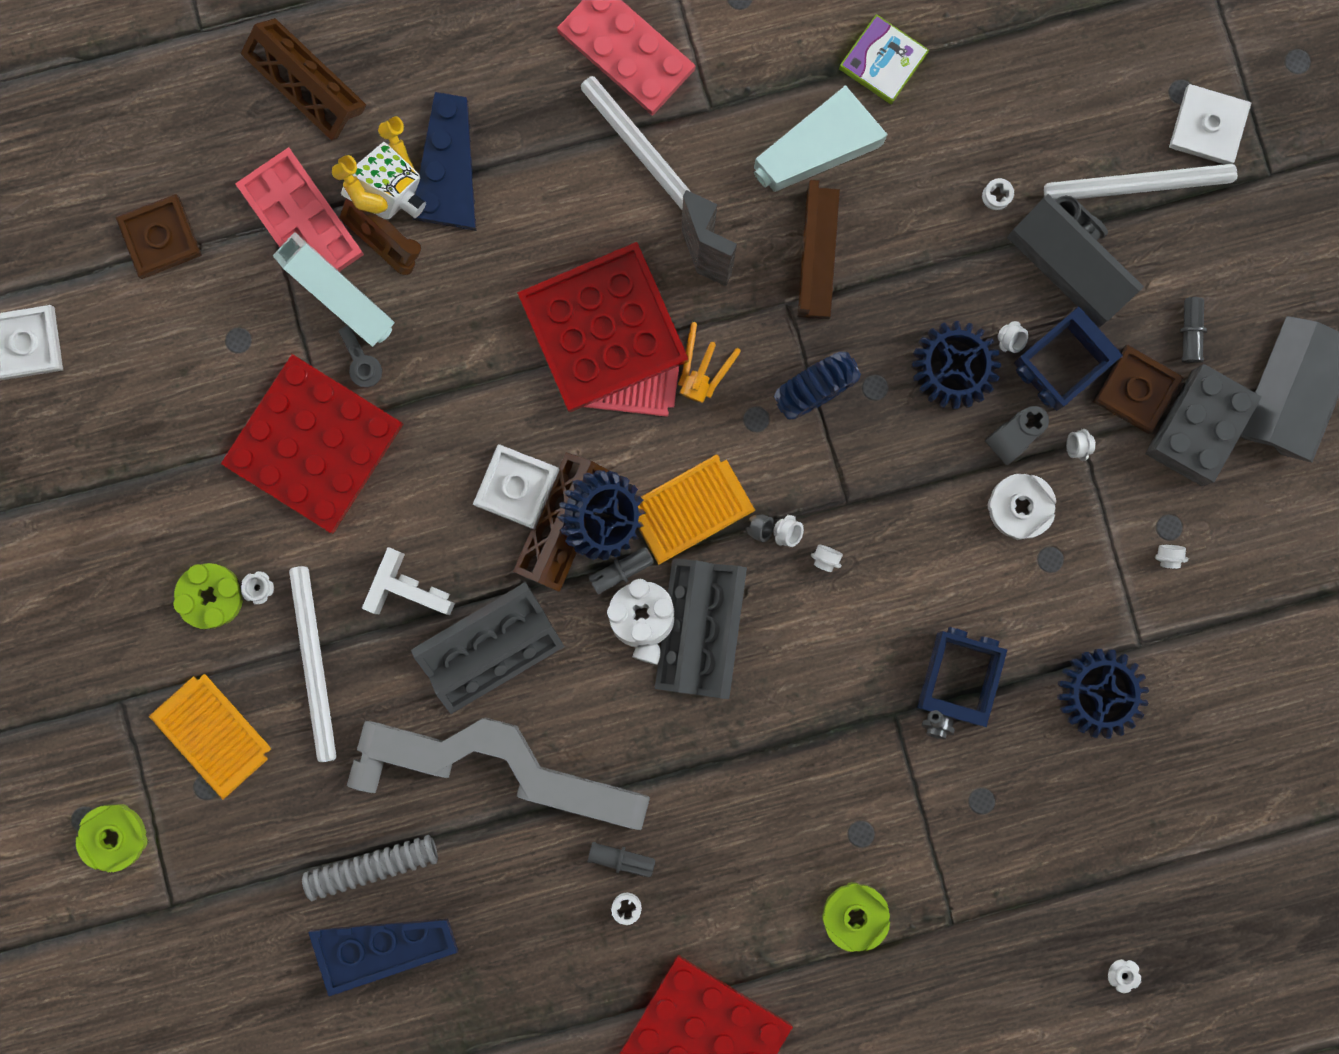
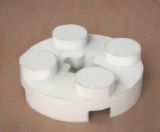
[987,474,1056,540]
[607,579,675,647]

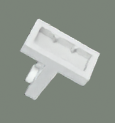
[362,547,455,615]

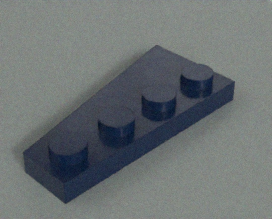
[411,92,477,231]
[308,918,458,996]

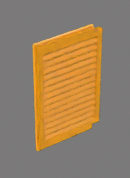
[638,454,756,565]
[148,674,271,800]

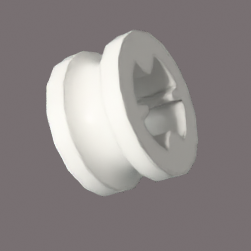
[982,178,1014,210]
[611,892,642,925]

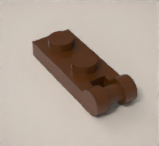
[339,198,421,275]

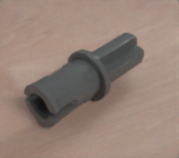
[1180,297,1207,363]
[588,548,654,595]
[587,842,655,878]

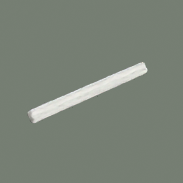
[581,76,691,210]
[1044,164,1237,200]
[289,566,336,762]

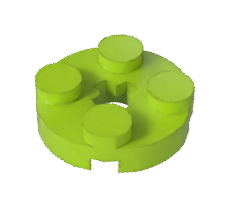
[173,563,243,629]
[76,804,148,872]
[822,882,890,952]

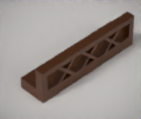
[240,18,366,141]
[797,180,840,319]
[513,452,609,592]

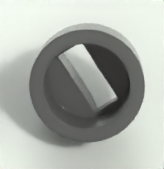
[746,514,774,542]

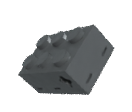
[1145,364,1262,486]

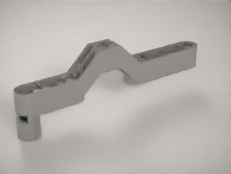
[347,717,650,830]

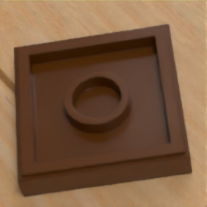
[116,194,202,279]
[1092,345,1184,434]

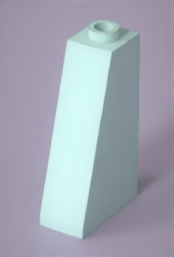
[754,85,888,192]
[273,232,395,347]

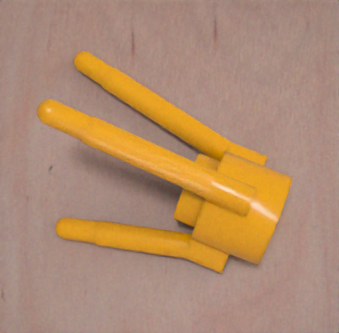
[678,322,741,403]

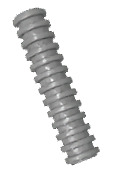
[302,835,438,902]

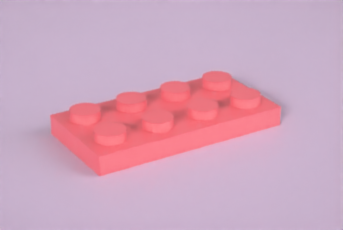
[557,0,696,116]
[235,147,364,272]

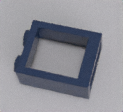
[1014,306,1123,411]
[917,627,1007,727]

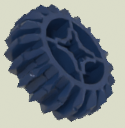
[911,321,1001,410]
[774,352,861,419]
[557,470,646,560]
[1057,649,1149,739]

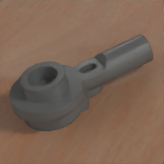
[338,326,382,388]
[922,710,955,739]

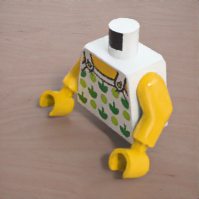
[332,116,426,219]

